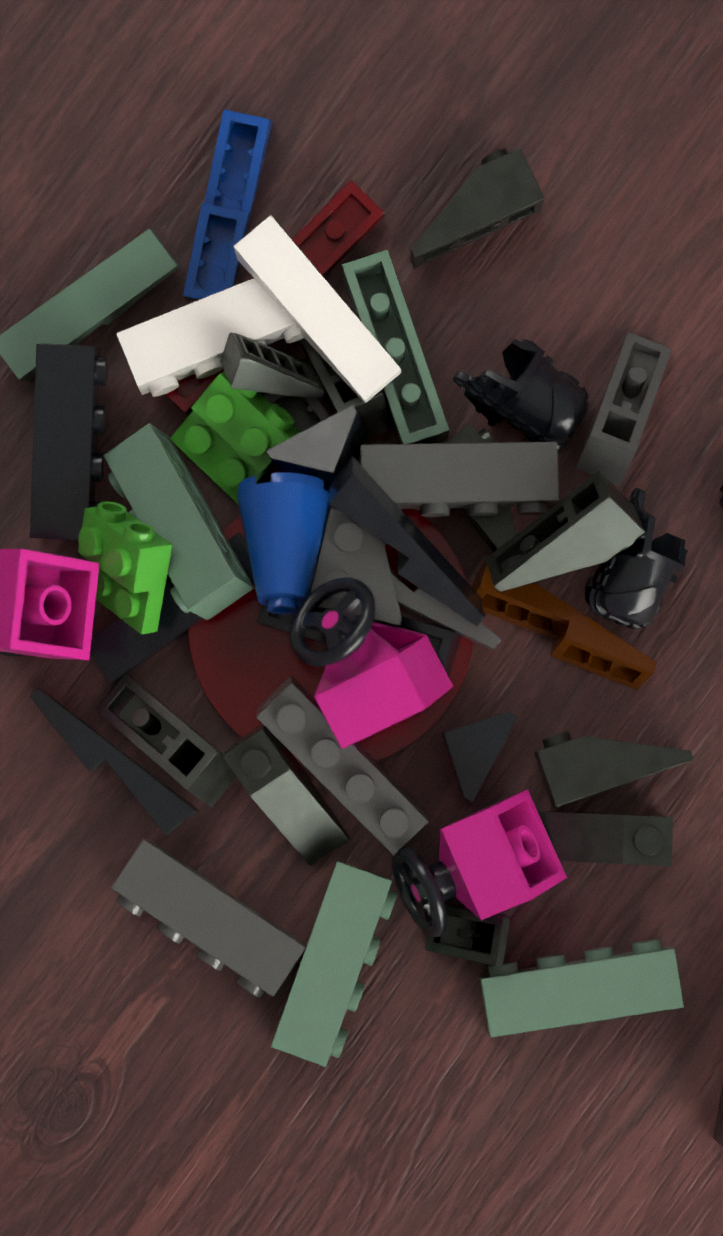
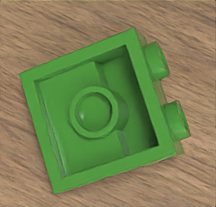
[170,371,301,504]
[78,502,172,635]

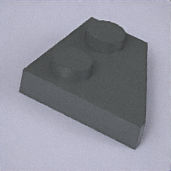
[311,508,402,626]

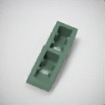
[0,229,180,382]

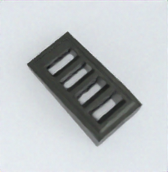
[220,332,325,399]

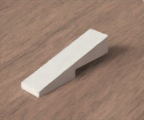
[233,215,401,403]

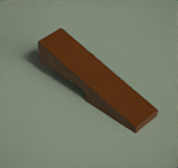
[472,554,657,690]

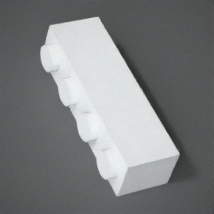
[116,278,304,397]

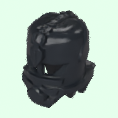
[453,339,589,450]
[585,488,688,629]

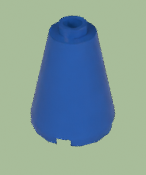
[237,472,333,614]

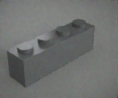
[361,442,559,517]
[256,675,429,855]
[111,839,307,998]

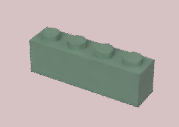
[342,250,449,444]
[103,423,254,620]
[271,860,398,1067]
[479,939,684,1038]

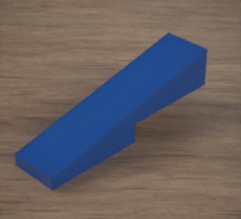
[183,109,273,300]

